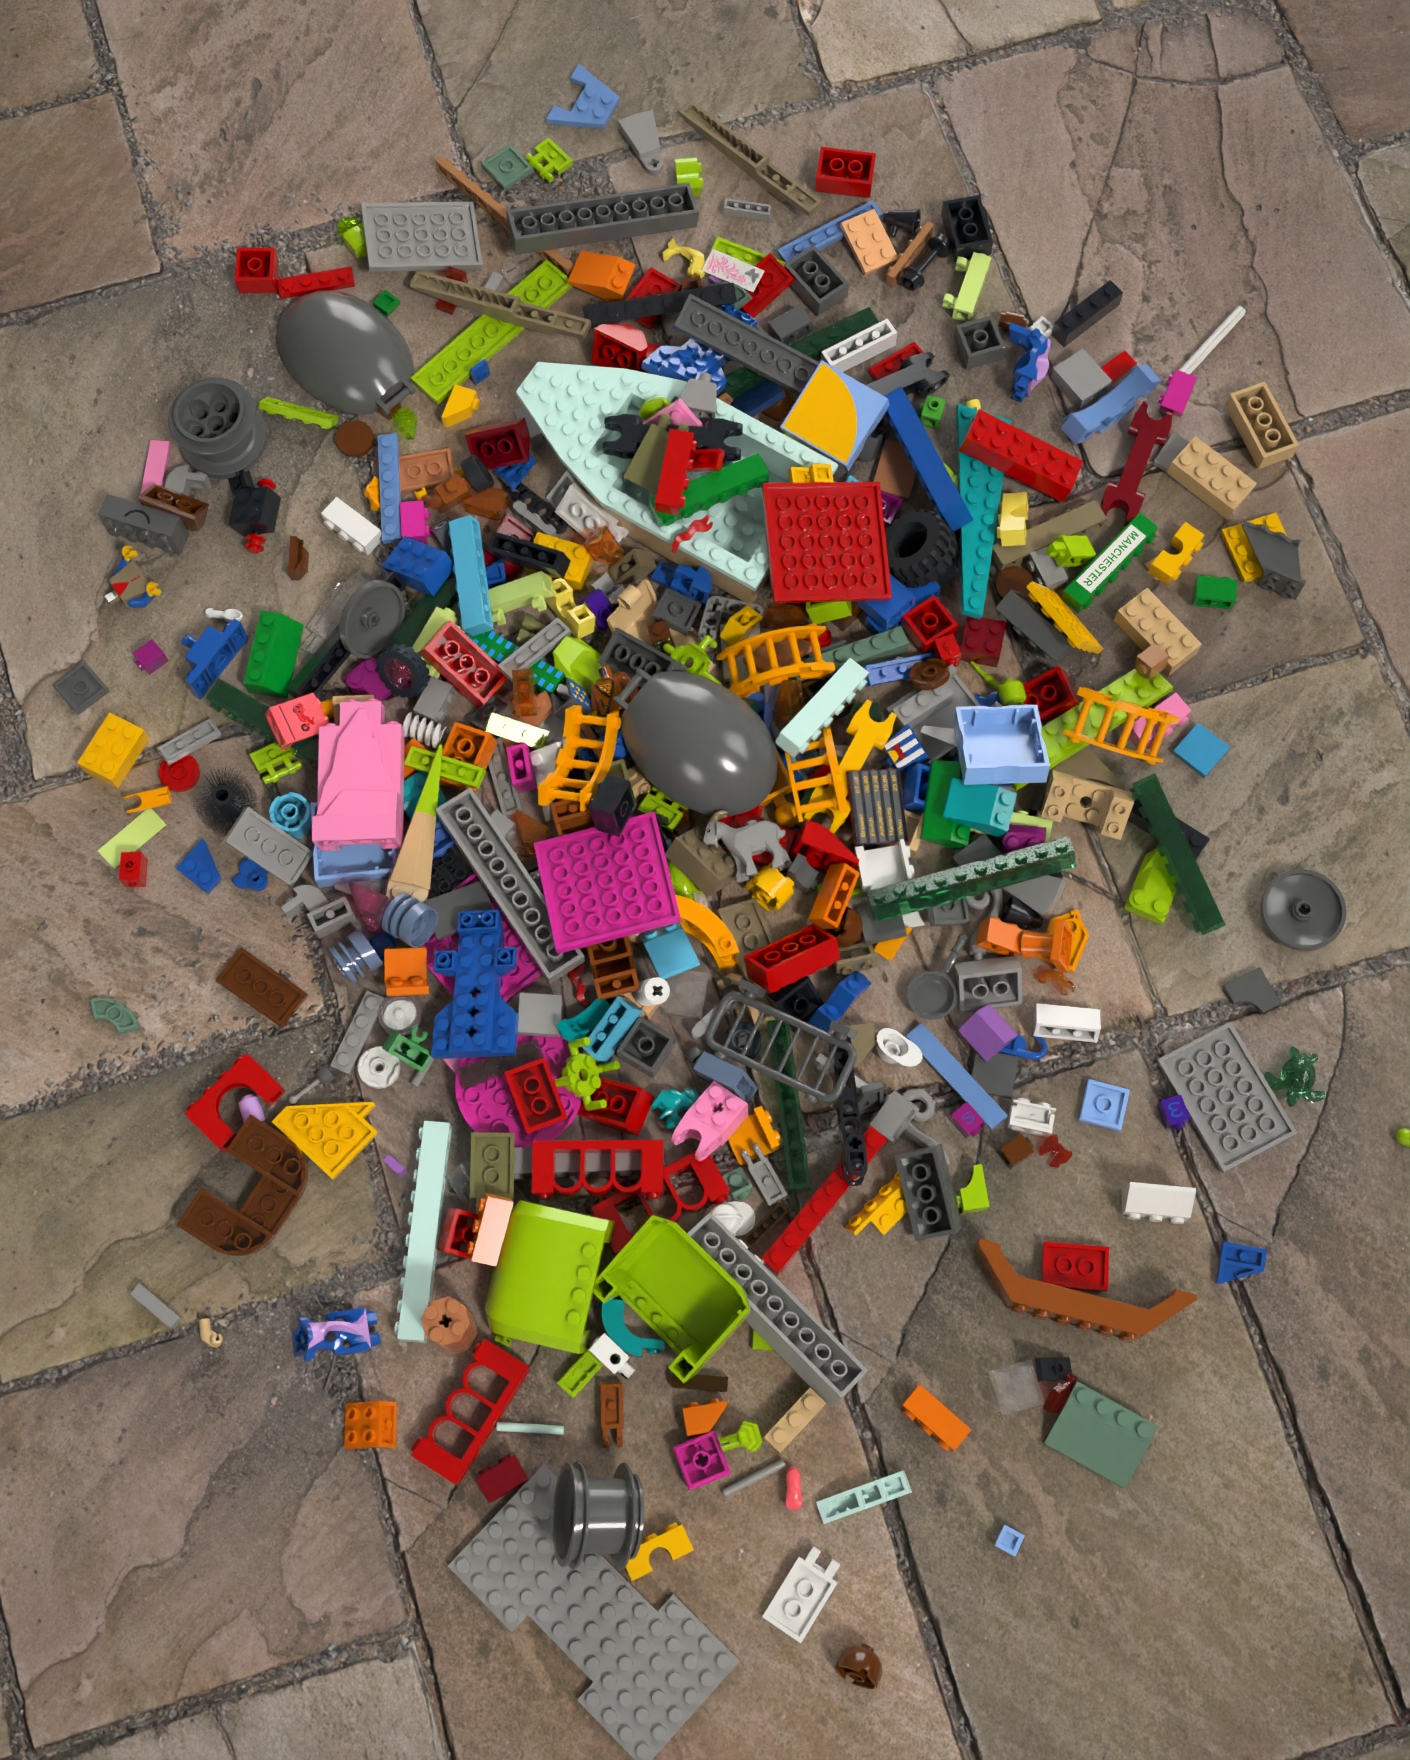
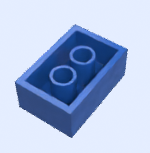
[382,536,454,596]

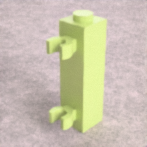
[942,252,992,322]
[488,571,554,626]
[400,607,465,679]

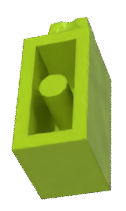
[1045,535,1097,567]

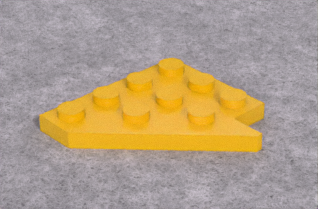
[272,1102,378,1180]

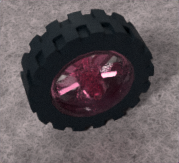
[377,644,430,698]

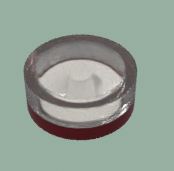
[378,995,422,1037]

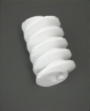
[403,712,449,749]
[634,977,670,1006]

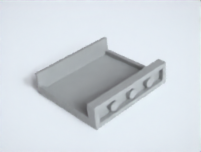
[886,664,981,766]

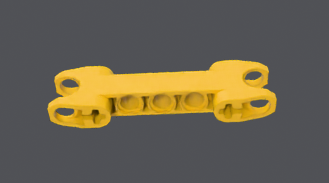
[803,699,897,834]

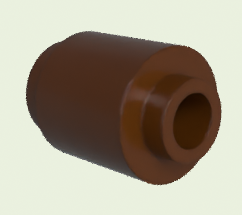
[998,311,1027,331]

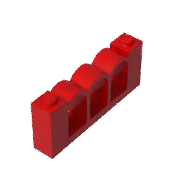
[532,1140,664,1200]
[591,1150,730,1256]
[411,1339,531,1486]

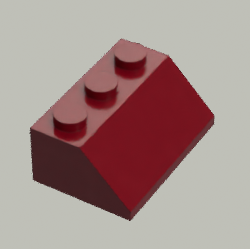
[465,417,530,470]

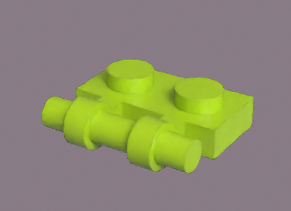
[525,137,573,183]
[249,742,302,785]
[637,785,689,832]

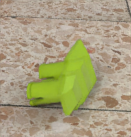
[720,1421,763,1453]

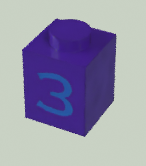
[1157,1095,1190,1130]

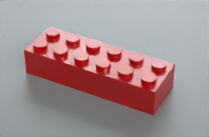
[959,409,1083,502]

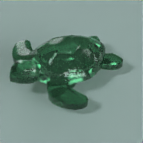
[1264,1046,1326,1107]

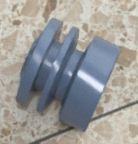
[382,893,438,948]
[329,929,383,985]

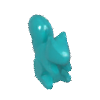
[650,1089,701,1129]

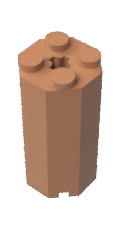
[421,1296,479,1355]

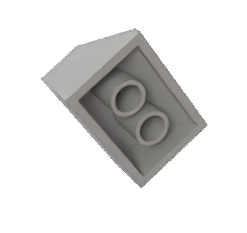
[954,956,1023,1012]

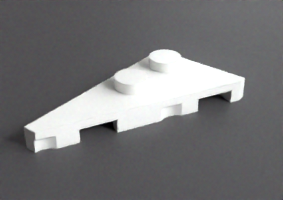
[529,742,563,822]

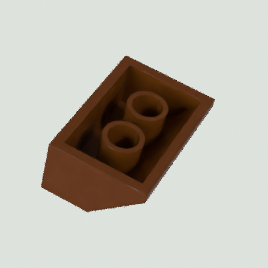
[139,484,209,531]

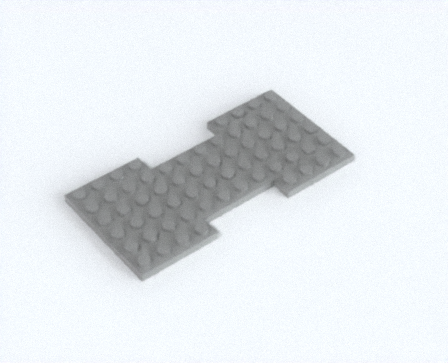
[448,1464,740,1760]

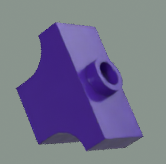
[578,588,614,632]

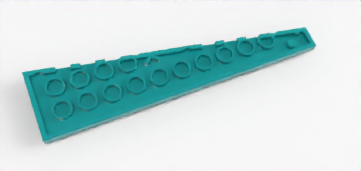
[955,404,1012,619]

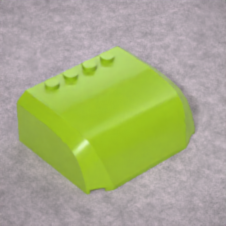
[484,1200,615,1354]
[593,1215,751,1383]

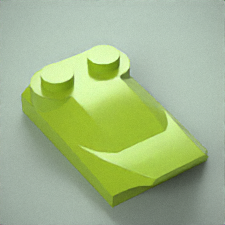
[552,635,615,698]
[1123,845,1184,925]

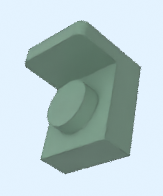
[722,1167,753,1201]

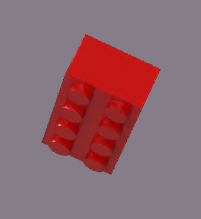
[418,620,507,708]
[744,923,840,993]

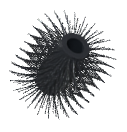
[191,768,260,837]

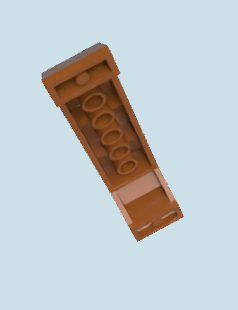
[550,800,640,1000]
[974,1238,1198,1343]

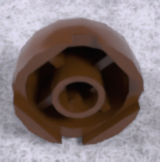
[824,907,863,948]
[834,1644,882,1690]

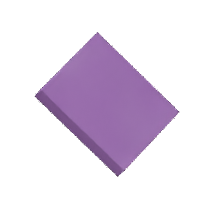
[958,1004,1018,1063]

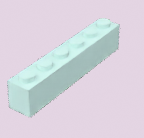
[775,658,869,758]

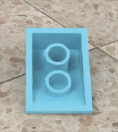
[639,923,700,979]

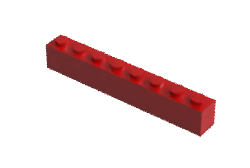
[761,1126,888,1276]

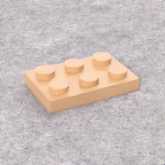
[840,209,898,275]

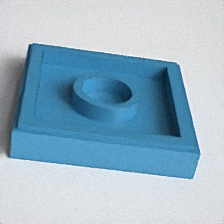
[1172,723,1230,778]

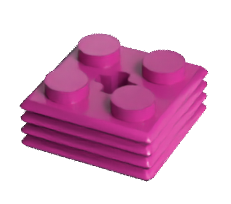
[673,1431,730,1490]

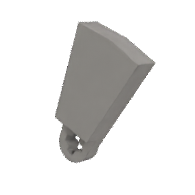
[618,110,663,175]
[989,863,1066,920]

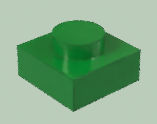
[373,290,400,316]

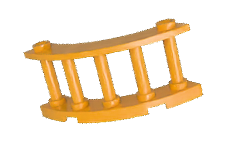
[716,623,835,700]
[1062,687,1180,765]
[538,705,621,811]
[780,725,848,822]
[675,895,740,971]

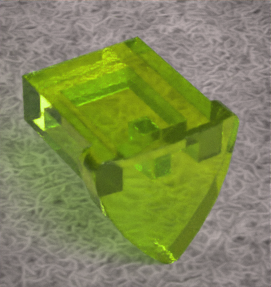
[394,408,418,440]

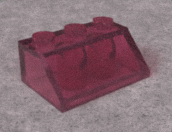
[349,881,391,937]

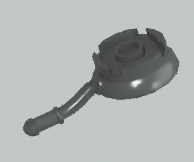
[907,933,967,1020]

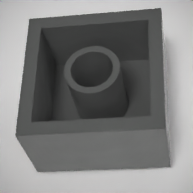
[954,316,1005,370]
[617,1016,676,1079]

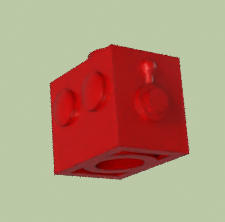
[932,634,961,667]
[119,851,148,888]

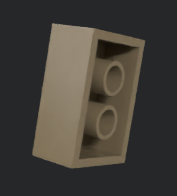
[665,826,737,897]

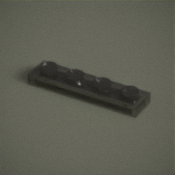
[456,1039,544,1090]

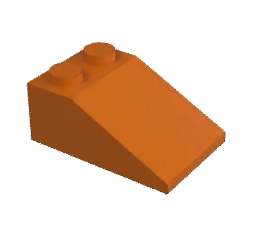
[567,251,636,302]

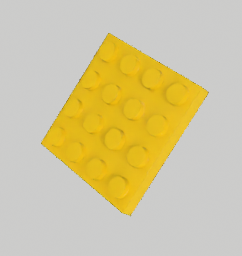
[1026,581,1104,654]

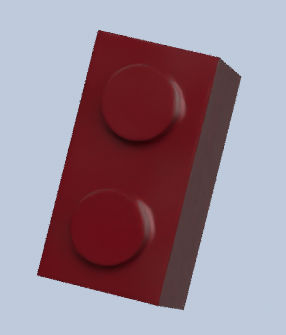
[476,1454,529,1504]

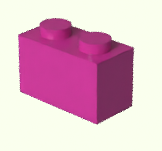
[1158,369,1198,418]
[400,501,431,545]
[506,743,537,793]

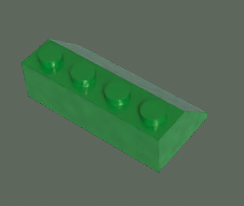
[243,611,304,698]
[920,761,970,850]

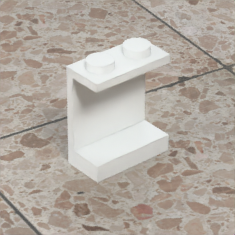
[854,839,915,892]

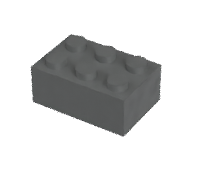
[784,245,849,316]

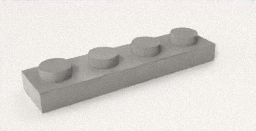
[498,617,571,682]
[488,737,524,818]
[330,991,387,1076]

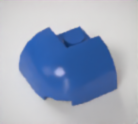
[669,564,712,603]

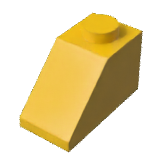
[442,385,480,428]
[720,605,763,646]

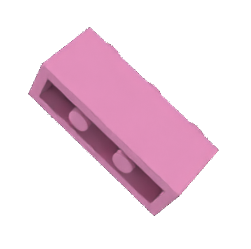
[1129,693,1192,749]

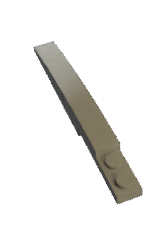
[679,101,823,217]
[410,270,591,340]

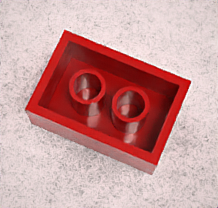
[815,147,876,198]
[504,1057,568,1135]

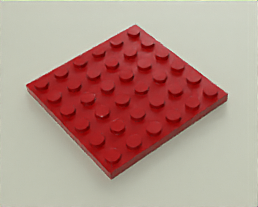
[761,482,892,603]

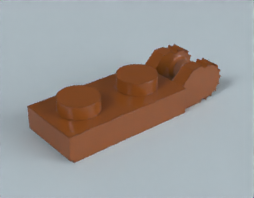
[600,1383,624,1448]

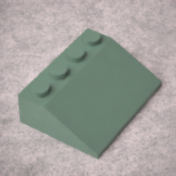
[1044,1381,1158,1488]

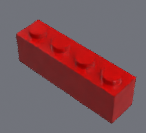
[655,429,697,515]

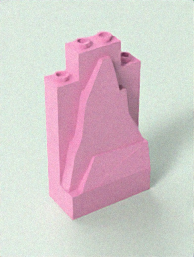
[312,699,405,851]

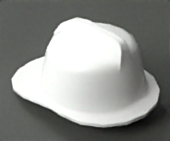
[877,1028,922,1067]
[704,1201,756,1236]

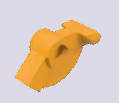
[364,476,381,512]

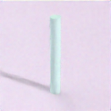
[497,1422,564,1435]

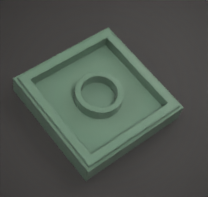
[482,144,534,192]

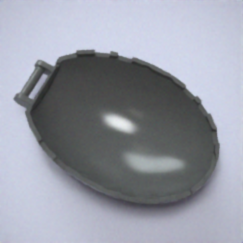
[277,290,416,416]
[612,667,778,816]

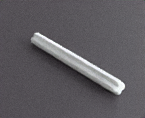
[1179,306,1246,374]

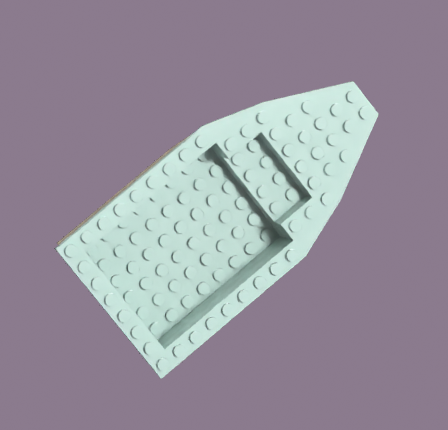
[516,362,838,604]

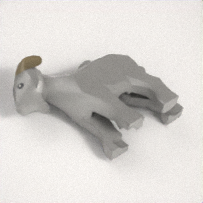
[703,810,792,883]

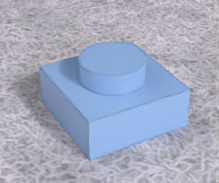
[994,1525,1025,1557]

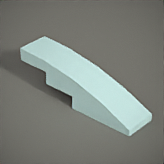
[816,1470,912,1524]

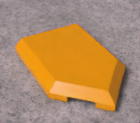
[1037,909,1089,972]

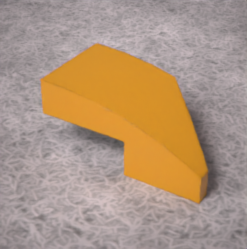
[874,927,913,962]

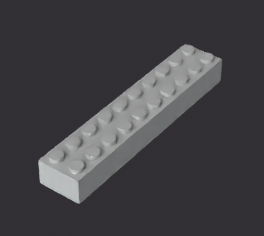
[435,787,585,984]
[687,1212,868,1408]

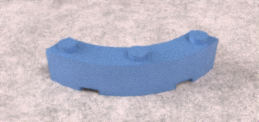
[1061,364,1162,444]

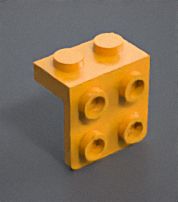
[728,1106,781,1166]

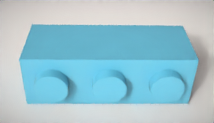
[582,996,644,1062]

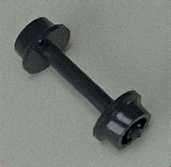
[900,233,952,291]

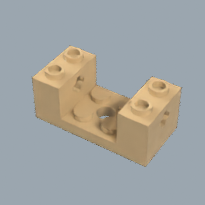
[1040,770,1134,840]

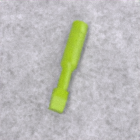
[970,661,1001,691]

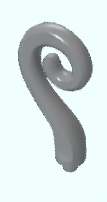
[964,876,1004,961]
[901,1089,951,1166]

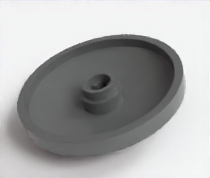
[339,580,405,659]
[1261,869,1346,951]

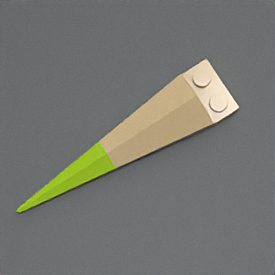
[383,744,443,903]

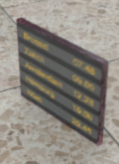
[846,769,908,845]

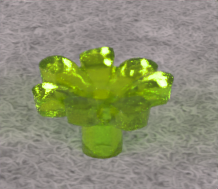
[337,217,360,235]

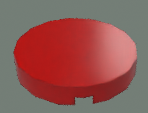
[159,754,200,792]

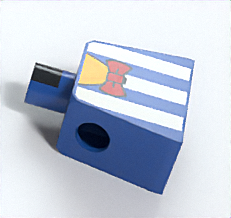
[879,724,931,773]

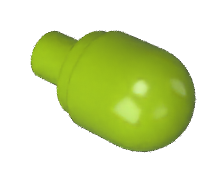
[1395,1128,1410,1147]

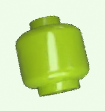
[998,678,1026,706]

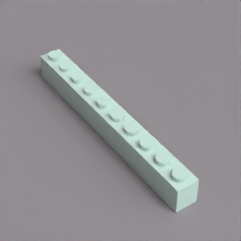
[395,1121,452,1343]

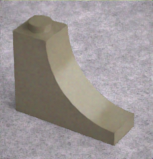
[1046,746,1126,790]

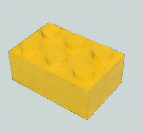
[524,532,594,593]
[77,712,150,789]

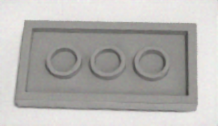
[223,807,313,887]

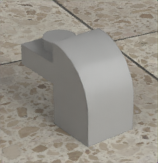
[165,465,211,496]
[585,572,626,608]
[281,885,329,919]

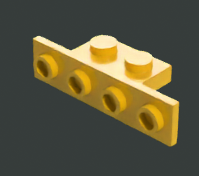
[844,1172,908,1235]

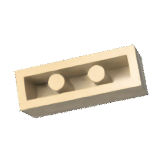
[763,1388,826,1455]

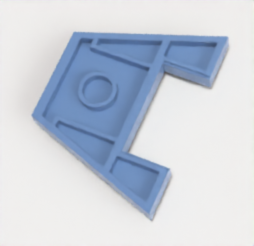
[546,64,620,129]

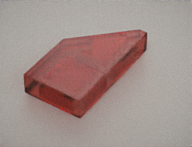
[1043,1373,1078,1413]

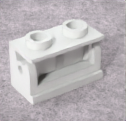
[1007,1098,1056,1137]

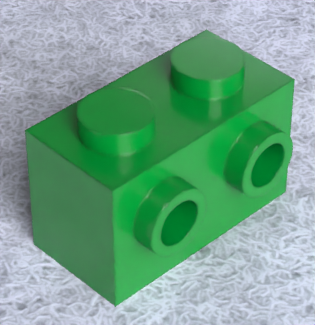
[1192,575,1237,610]

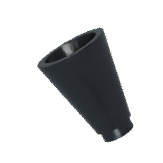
[883,209,921,238]
[1001,896,1044,930]

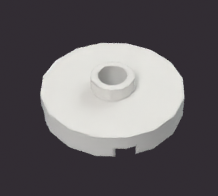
[357,1046,401,1089]

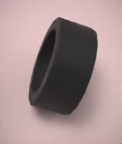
[460,454,494,494]

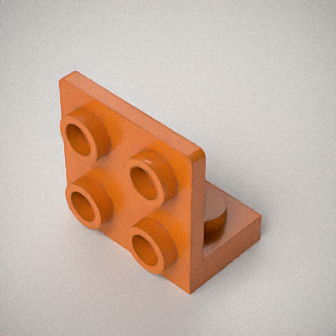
[384,946,429,996]
[344,1401,397,1449]

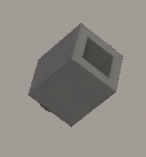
[429,517,454,549]

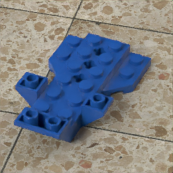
[641,305,758,395]
[431,909,519,1059]

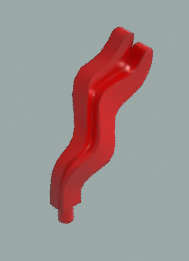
[672,515,713,553]
[570,963,590,1008]

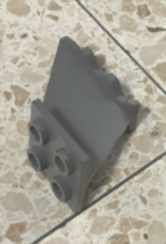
[1242,521,1306,600]

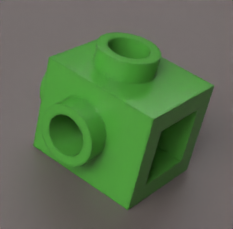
[919,395,946,430]

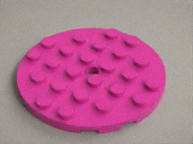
[455,1035,582,1148]

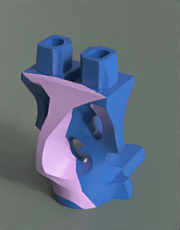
[1009,323,1052,402]
[292,1308,381,1362]

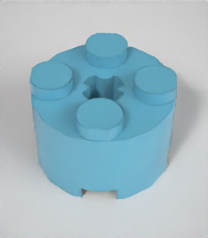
[269,792,312,839]

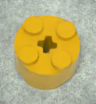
[746,863,794,913]

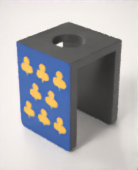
[550,678,592,722]

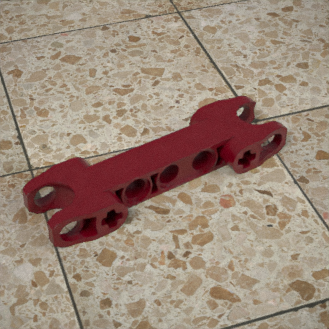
[1101,401,1174,526]

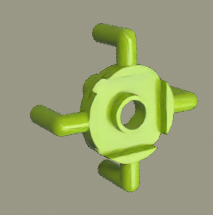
[663,635,722,685]
[554,1037,620,1111]

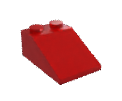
[1023,666,1080,723]
[789,820,859,872]
[577,1077,654,1137]
[436,1208,479,1259]

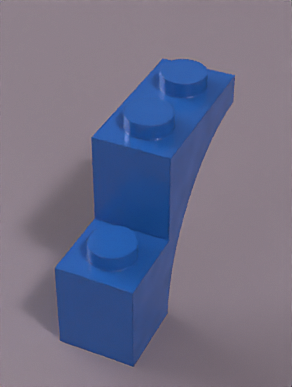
[808,971,872,1040]

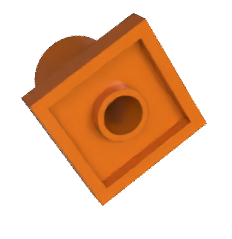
[1021,919,1073,973]

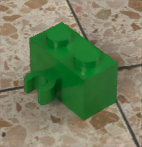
[382,1025,432,1072]

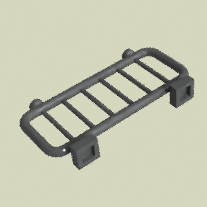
[705,979,857,1103]

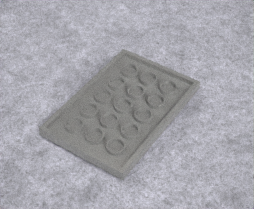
[361,202,483,272]
[1156,1022,1297,1173]

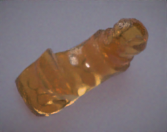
[1037,969,1075,996]

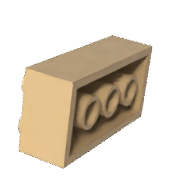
[1225,382,1299,469]
[1166,436,1257,520]
[1114,588,1202,677]

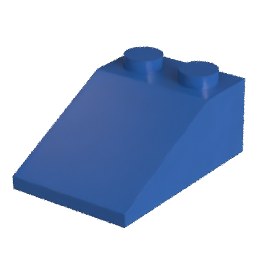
[902,763,930,813]

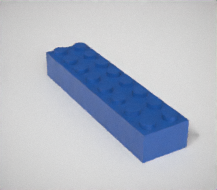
[885,386,974,531]

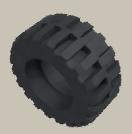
[885,509,957,588]

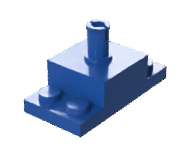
[181,618,249,700]

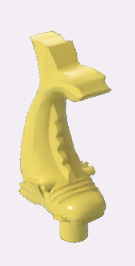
[663,238,705,278]

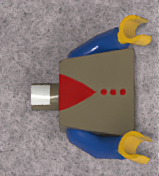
[105,546,161,609]

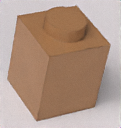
[1135,644,1169,680]

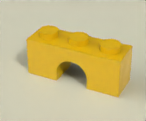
[1148,522,1205,586]
[626,1523,694,1581]

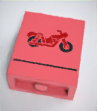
[265,693,330,751]

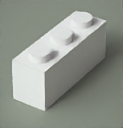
[321,497,382,555]
[1033,1003,1101,1043]

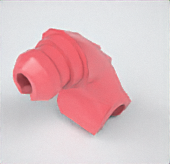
[785,1466,802,1510]

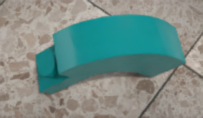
[556,997,615,1042]
[602,1299,665,1358]

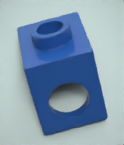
[469,359,490,386]

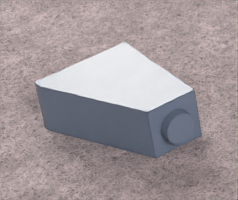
[693,1051,758,1104]

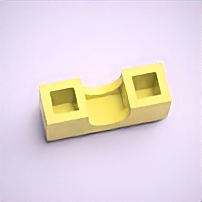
[997,492,1029,546]
[544,578,595,638]

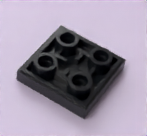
[430,847,473,896]

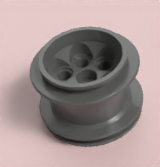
[168,378,267,479]
[553,1461,644,1570]

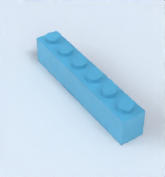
[448,515,494,636]

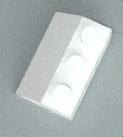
[1121,1182,1196,1224]

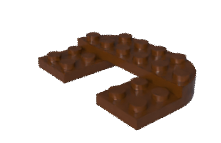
[176,1114,308,1256]

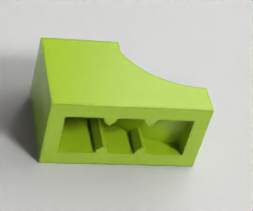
[955,1164,990,1214]

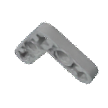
[698,596,763,648]

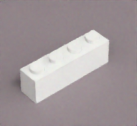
[821,318,897,372]

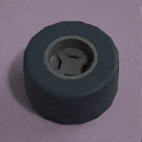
[724,1022,762,1062]

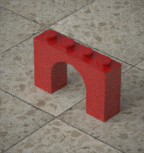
[184,1053,286,1153]

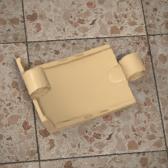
[607,579,716,673]

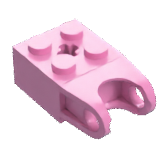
[671,1081,748,1161]

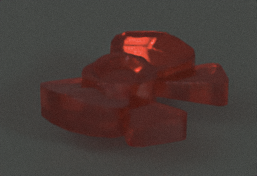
[1039,1134,1073,1168]

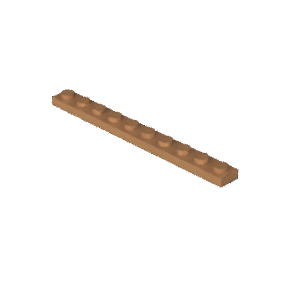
[435,156,573,278]

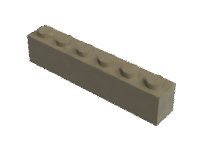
[991,500,1107,573]

